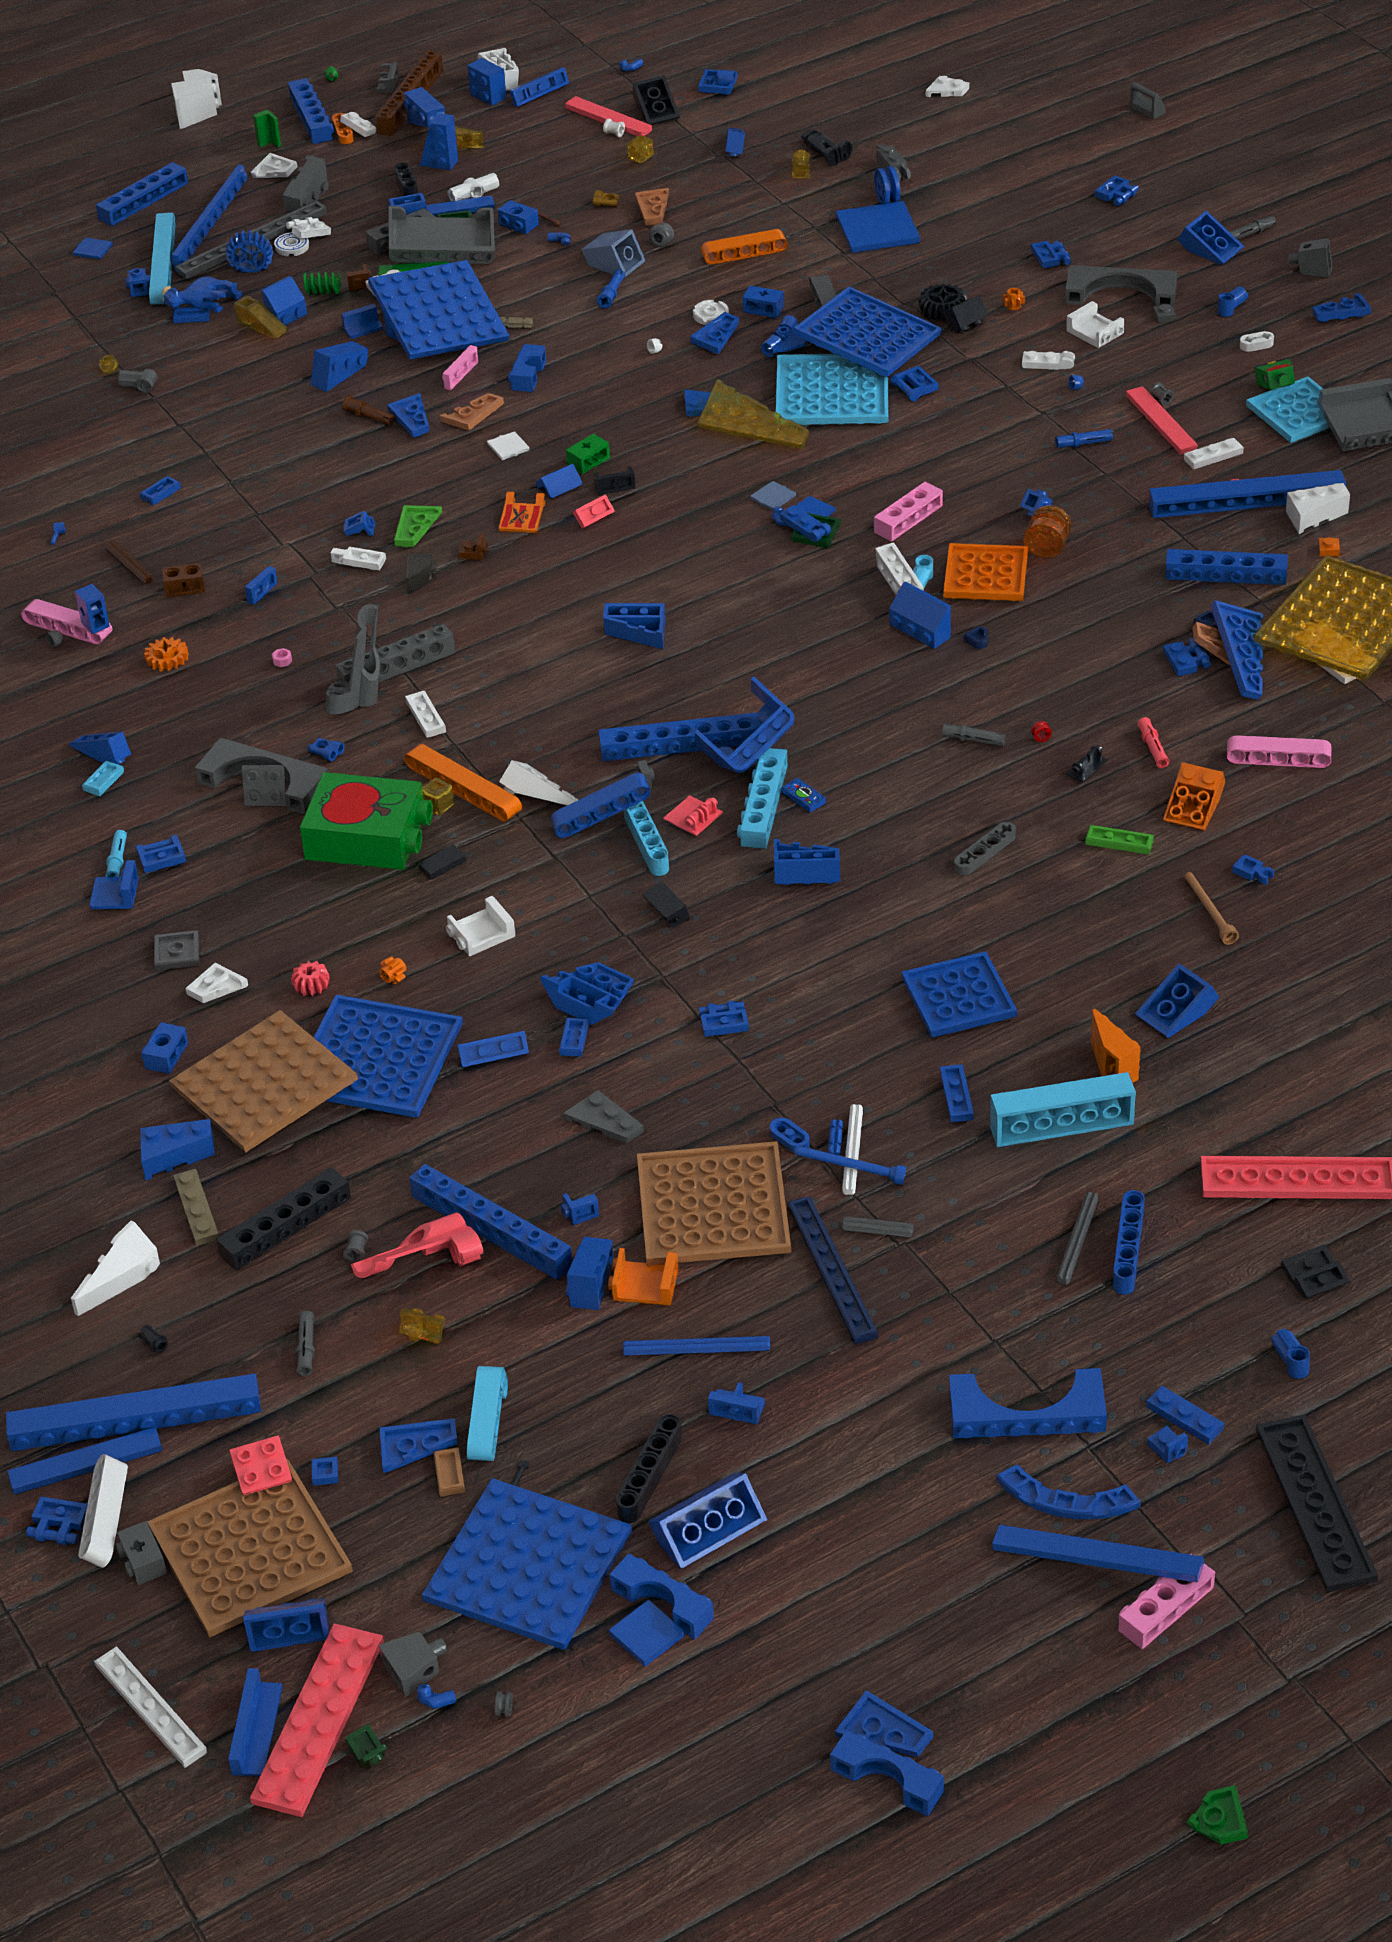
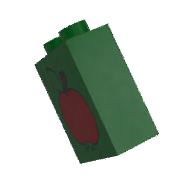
[300,772,433,870]

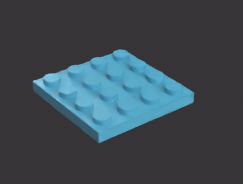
[1246,376,1330,443]

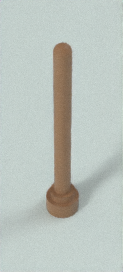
[1185,872,1239,945]

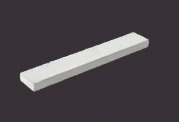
[94,1646,207,1768]

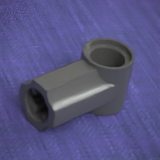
[118,369,158,393]

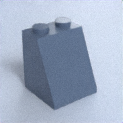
[582,229,646,277]

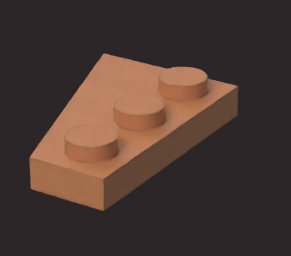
[635,188,669,225]
[440,393,504,431]

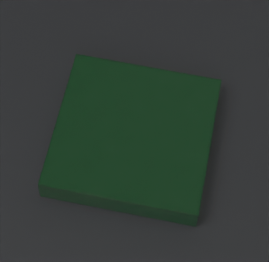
[791,513,841,548]

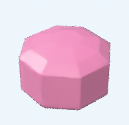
[272,648,292,667]

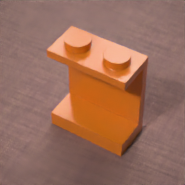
[608,1248,678,1306]

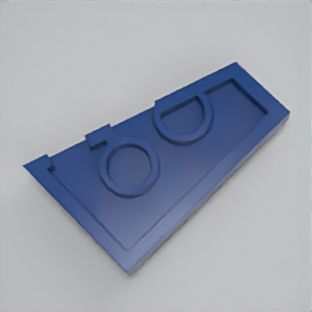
[387,393,430,437]

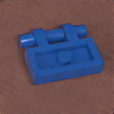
[1095,175,1139,206]
[1031,241,1071,268]
[1163,638,1211,676]
[699,1000,749,1037]
[26,1496,88,1545]

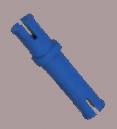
[1055,429,1113,448]

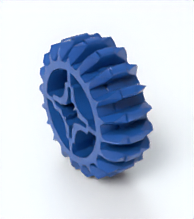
[225,230,273,273]

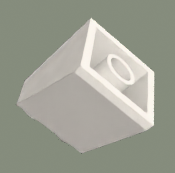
[171,77,219,129]

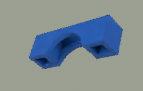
[609,1553,714,1640]
[830,1730,944,1816]

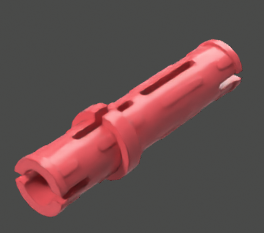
[1137,717,1170,768]

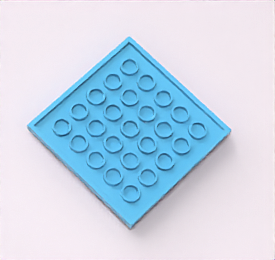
[776,354,888,426]

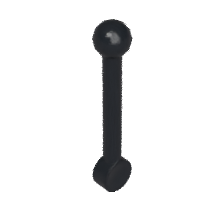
[512,1460,529,1486]

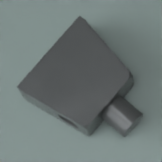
[1289,238,1332,277]
[379,1632,448,1697]

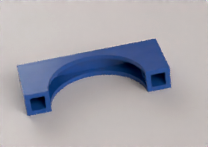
[949,1368,1107,1438]

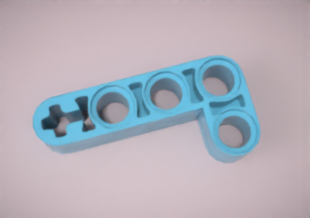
[467,1366,508,1461]

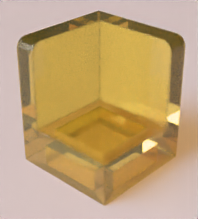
[422,777,454,815]

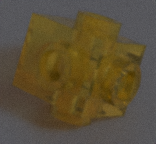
[627,135,654,163]

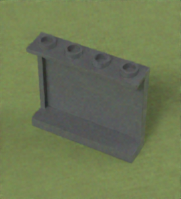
[1317,378,1392,451]

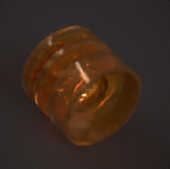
[1024,505,1071,558]

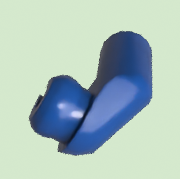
[619,59,643,71]
[771,507,791,527]
[416,1684,457,1709]

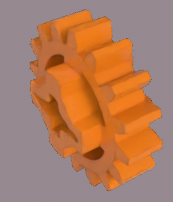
[144,637,189,671]

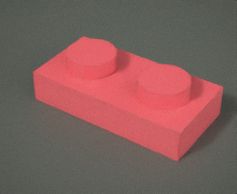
[573,494,615,529]

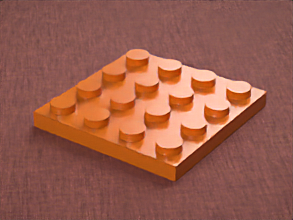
[943,543,1028,601]

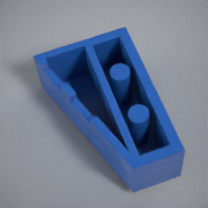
[420,113,458,170]

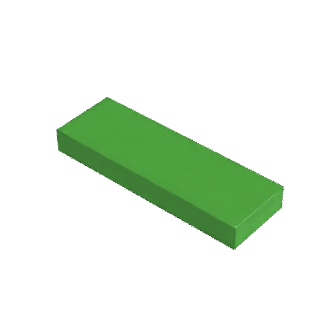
[1085,825,1154,855]

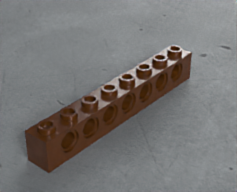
[375,51,443,136]

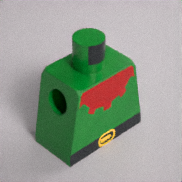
[1254,358,1295,390]

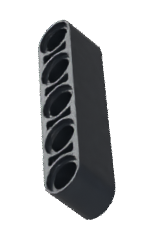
[616,1414,682,1524]

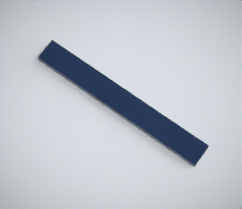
[787,1196,878,1344]

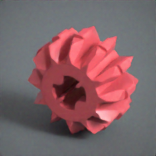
[291,961,330,997]

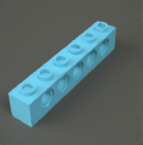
[737,748,788,849]

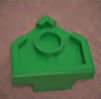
[1187,1785,1249,1845]

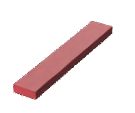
[565,96,652,138]
[1126,386,1198,455]

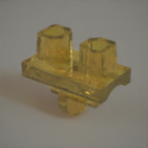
[399,1308,445,1344]

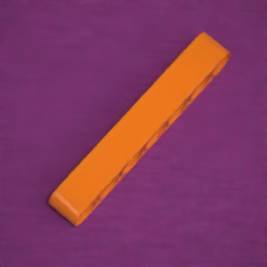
[404,744,522,822]

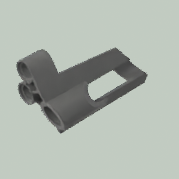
[325,604,380,714]

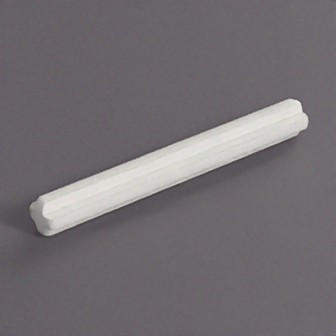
[842,1104,863,1195]

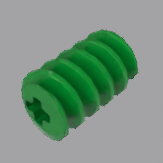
[303,272,341,295]

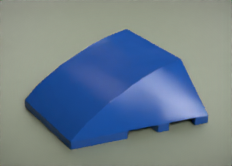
[540,962,634,1025]

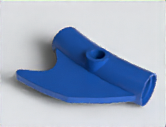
[761,315,809,357]

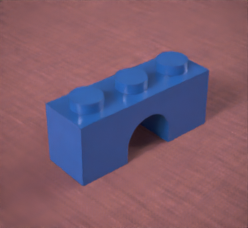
[508,344,546,392]

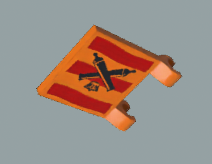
[499,492,546,533]

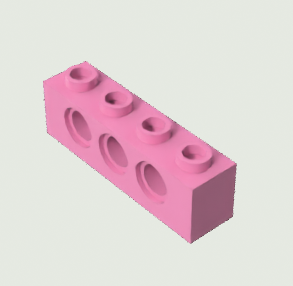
[874,482,943,542]
[1118,1554,1215,1649]

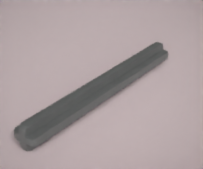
[1057,1192,1098,1285]

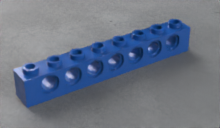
[599,712,762,761]
[409,1164,572,1280]

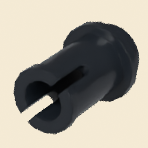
[138,1325,168,1353]

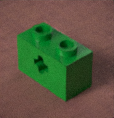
[566,434,610,474]

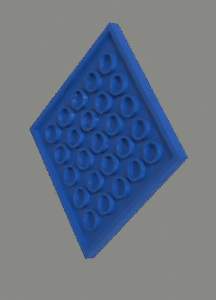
[368,260,510,360]
[793,286,942,377]
[314,995,463,1118]
[422,1478,632,1650]

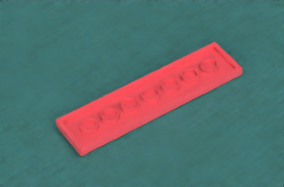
[1201,1156,1392,1199]
[250,1623,384,1817]

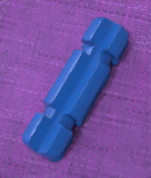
[827,1119,843,1156]

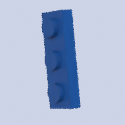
[457,1031,529,1067]
[940,1064,974,1122]
[1146,1386,1224,1445]

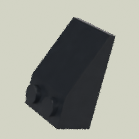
[632,75,680,125]

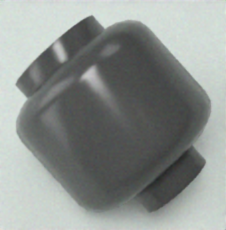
[649,222,674,247]

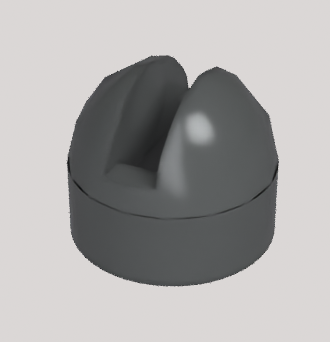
[46,630,63,648]

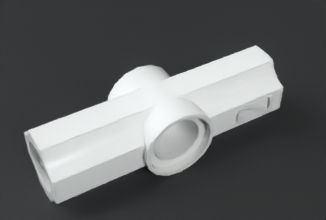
[448,173,499,201]

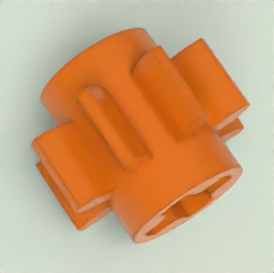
[1003,288,1025,311]
[379,956,407,985]

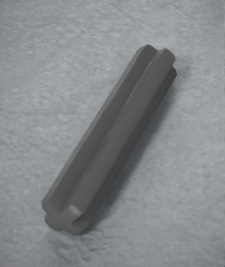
[842,1216,914,1237]

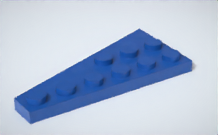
[1210,600,1263,700]

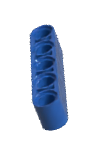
[551,773,651,838]
[1113,1190,1145,1295]

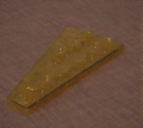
[698,379,809,449]

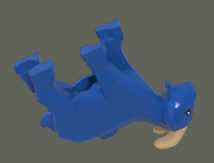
[162,276,242,313]

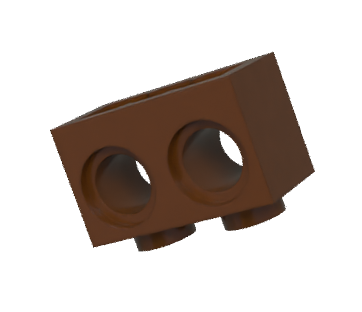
[162,563,205,597]

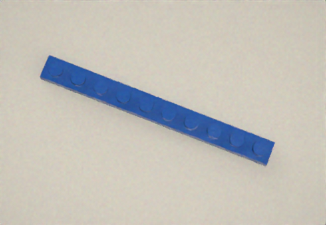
[171,165,247,270]

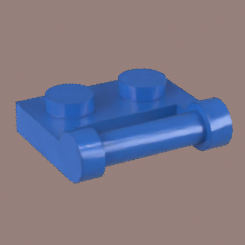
[891,366,939,402]
[135,835,186,873]

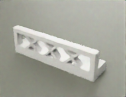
[875,542,924,595]

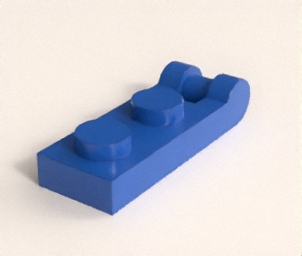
[780,505,831,542]

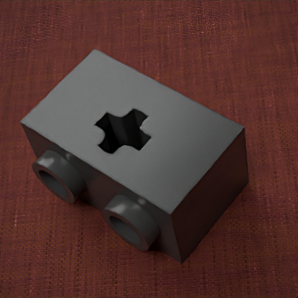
[115,1521,167,1585]

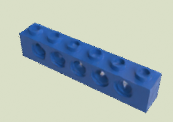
[288,78,334,144]
[96,162,188,226]
[1165,549,1288,585]

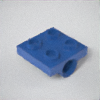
[698,69,738,95]

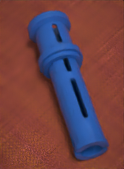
[597,269,625,308]

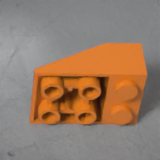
[1163,762,1225,831]
[1091,1009,1141,1083]

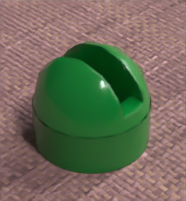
[324,67,339,82]

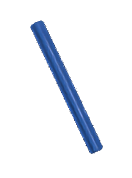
[623,1336,770,1356]

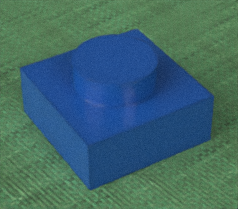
[312,1457,339,1486]

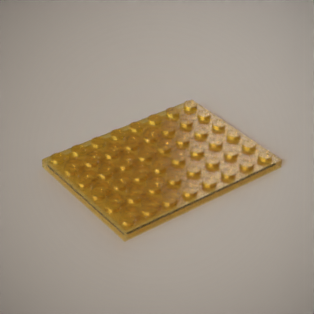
[1254,555,1392,680]

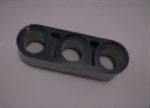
[394,162,418,196]

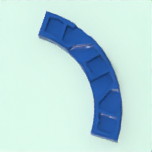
[996,1464,1141,1520]

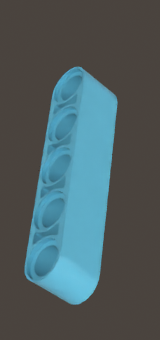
[624,801,669,876]

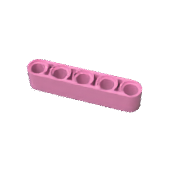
[21,599,112,644]
[1227,736,1332,768]

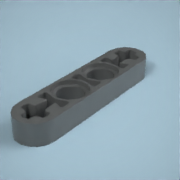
[954,822,1016,875]

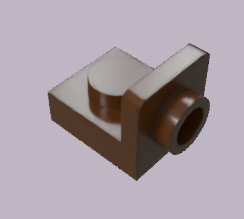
[458,533,488,560]

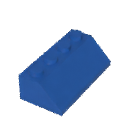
[648,1473,767,1569]

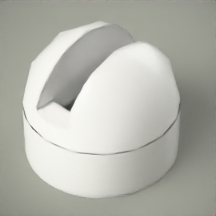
[647,338,663,354]

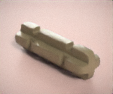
[500,317,533,328]

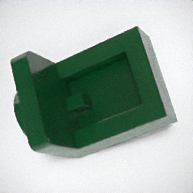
[344,1723,387,1767]

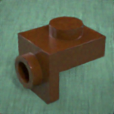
[346,264,372,291]

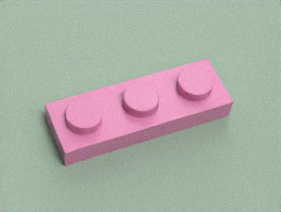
[442,345,478,391]

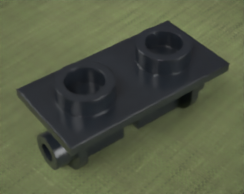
[1066,745,1108,783]

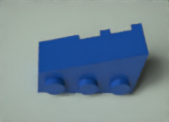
[403,87,445,128]
[311,341,368,392]
[603,603,666,649]
[774,839,840,885]
[140,1119,215,1181]
[566,1237,614,1310]

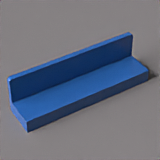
[228,1668,283,1777]

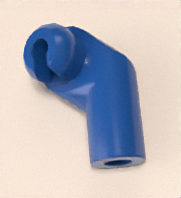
[548,232,571,246]

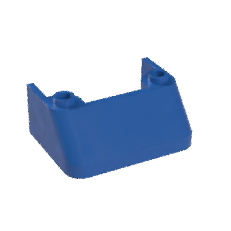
[695,676,794,773]

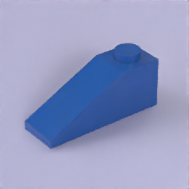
[725,127,745,156]
[69,731,131,764]

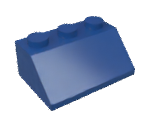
[889,581,951,649]
[243,1598,329,1652]

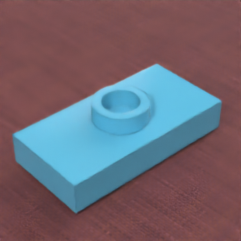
[82,761,124,796]

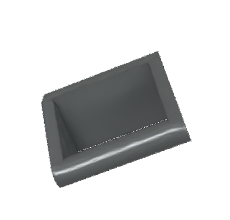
[1130,82,1166,120]

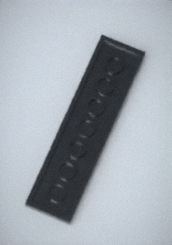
[1256,1414,1378,1593]

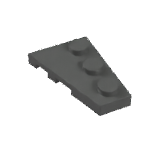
[563,1090,644,1144]

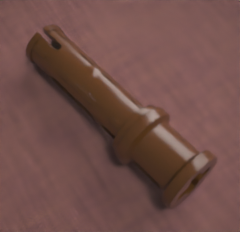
[342,395,395,426]

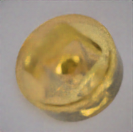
[99,355,118,374]

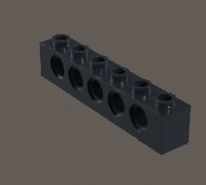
[216,1167,351,1271]

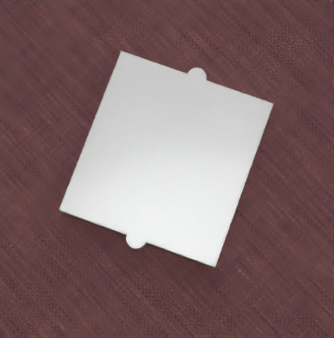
[487,431,530,460]

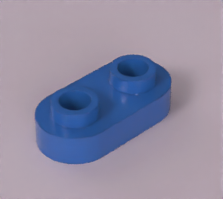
[770,1118,810,1152]

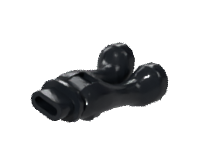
[801,130,853,166]

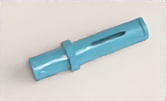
[106,830,127,877]

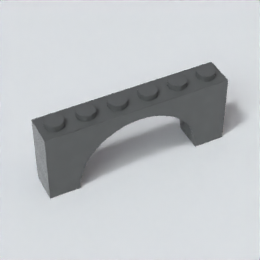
[1065,265,1178,309]
[195,738,329,814]

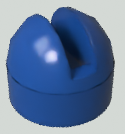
[1068,375,1084,390]

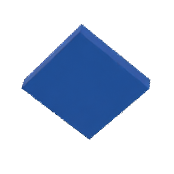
[609,1599,684,1667]

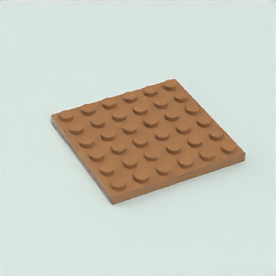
[169,1010,358,1153]
[637,1142,791,1265]
[147,1459,353,1638]

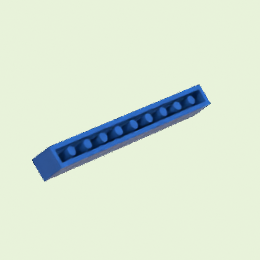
[1149,470,1347,518]
[6,1373,261,1451]

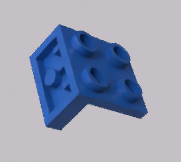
[90,860,139,909]

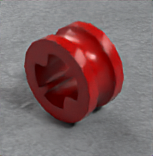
[1031,721,1052,742]

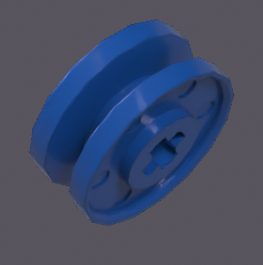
[874,166,901,204]

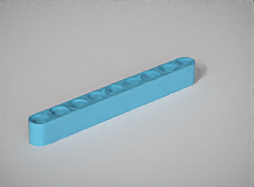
[149,212,176,305]

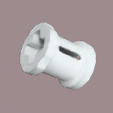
[603,118,625,137]

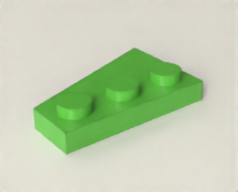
[394,505,442,547]

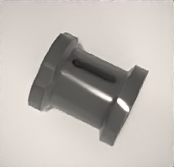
[1150,382,1174,406]
[343,1230,369,1262]

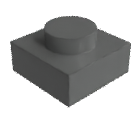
[1153,304,1176,322]
[637,760,655,789]

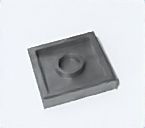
[154,930,200,970]

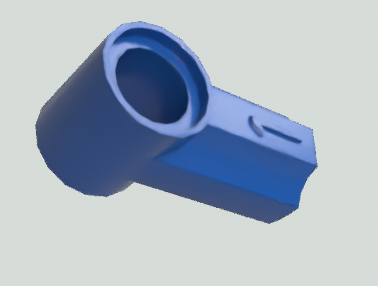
[1217,286,1248,317]
[1271,1328,1310,1379]

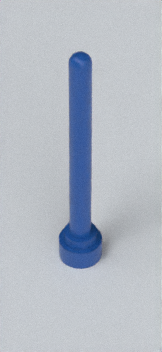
[794,1146,907,1185]

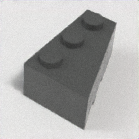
[283,155,329,212]

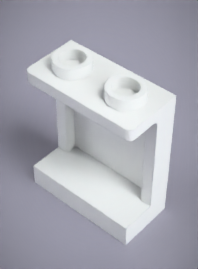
[1067,301,1124,348]
[446,896,515,956]

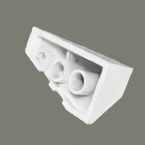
[499,760,578,805]
[71,1221,160,1316]

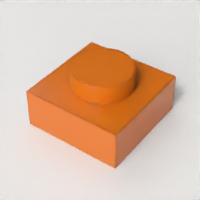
[1318,537,1340,557]

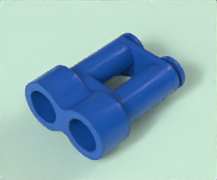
[308,737,345,761]

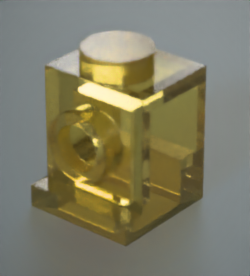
[792,150,811,178]

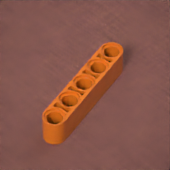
[700,229,788,264]

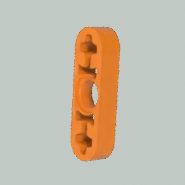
[332,113,354,144]

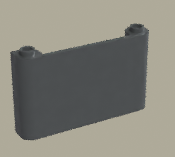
[388,206,495,264]

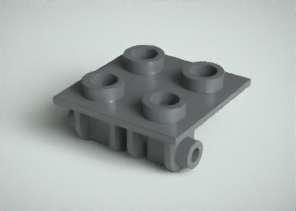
[242,765,288,806]

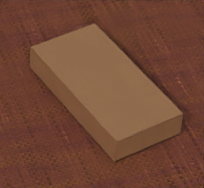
[434,1447,465,1497]

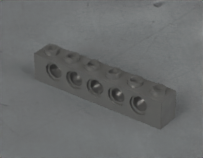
[335,624,455,682]

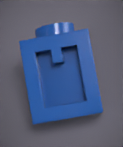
[344,510,375,536]
[560,1193,599,1226]
[1147,1426,1188,1463]

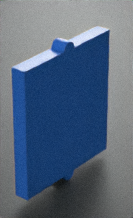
[73,237,113,260]
[797,496,836,517]

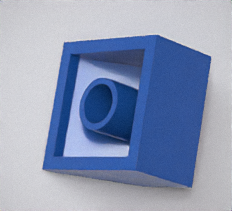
[261,276,307,328]

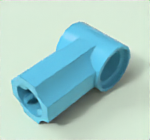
[913,555,933,588]

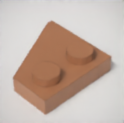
[1192,622,1231,665]

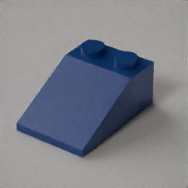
[1177,211,1244,265]
[1135,963,1220,1038]

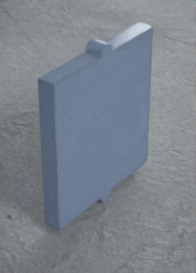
[750,481,796,511]

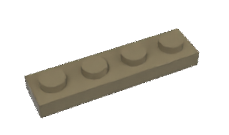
[173,1169,219,1246]

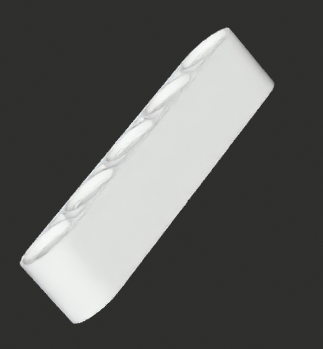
[79,1454,128,1568]

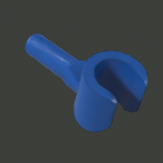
[50,522,66,545]

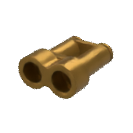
[593,190,619,207]

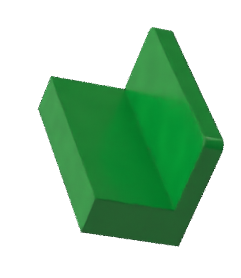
[253,110,281,148]

